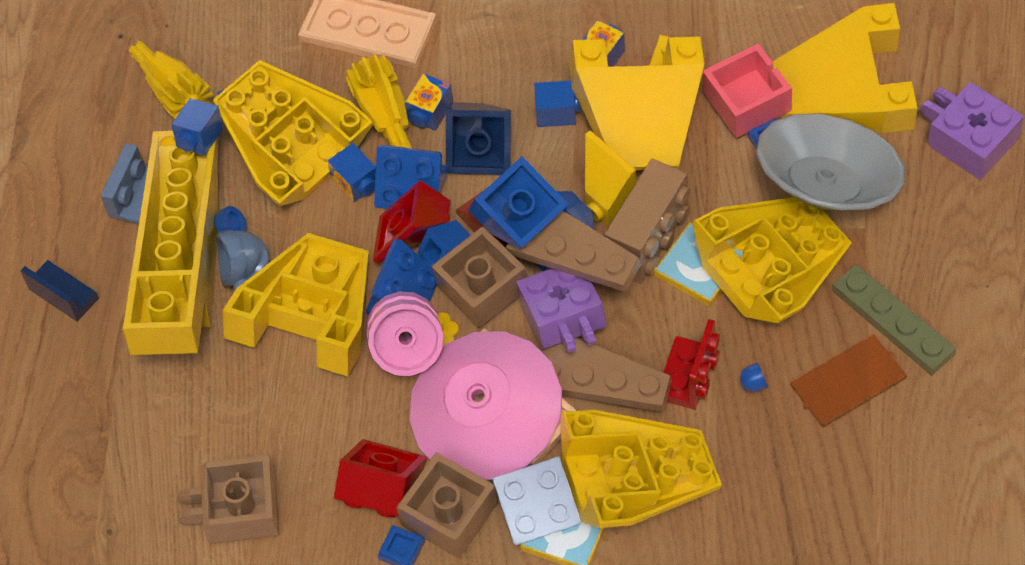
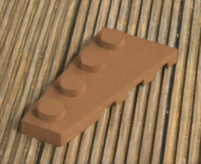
[506,211,641,292]
[541,338,672,412]

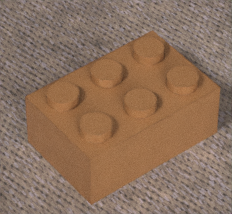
[604,158,690,284]

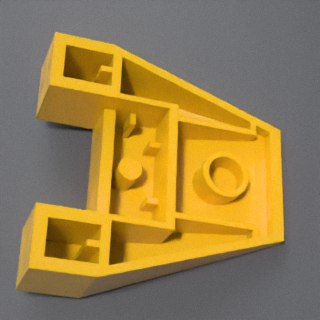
[772,3,918,133]
[569,36,704,170]
[222,233,369,377]

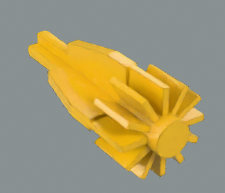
[129,41,214,119]
[345,54,412,148]

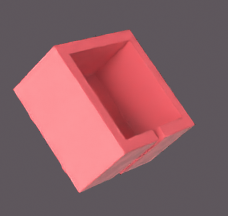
[703,43,792,138]

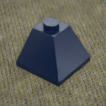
[446,102,511,175]

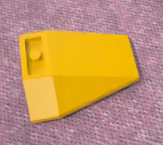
[213,60,373,206]
[693,197,852,323]
[561,410,722,528]

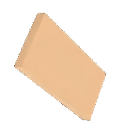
[298,0,437,69]

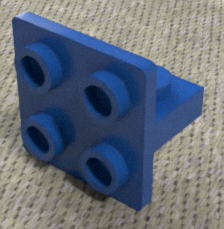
[374,144,448,209]
[366,239,437,315]

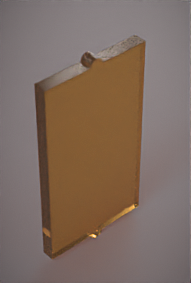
[790,334,907,428]

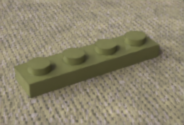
[832,264,956,376]

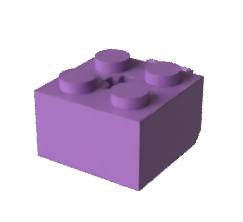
[920,82,1024,180]
[516,269,606,353]

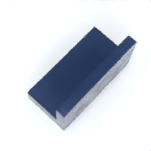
[20,260,99,322]

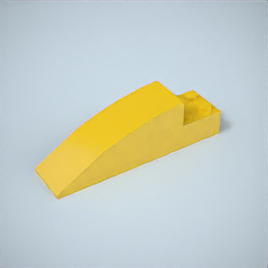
[123,131,218,355]

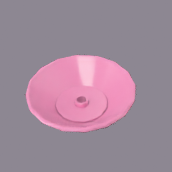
[409,331,562,480]

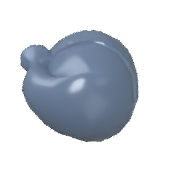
[216,230,270,291]

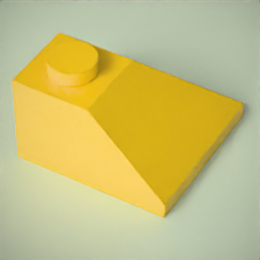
[585,130,636,228]

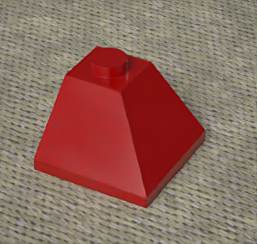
[373,180,451,263]

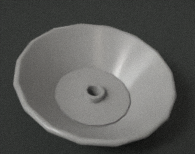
[756,114,905,211]

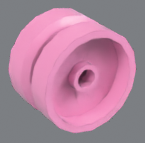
[366,291,443,376]

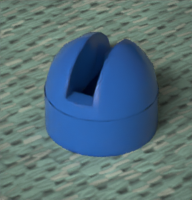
[740,362,768,392]

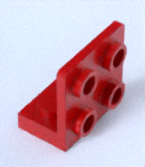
[663,319,720,410]

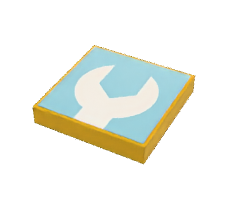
[654,222,743,307]
[520,521,605,565]

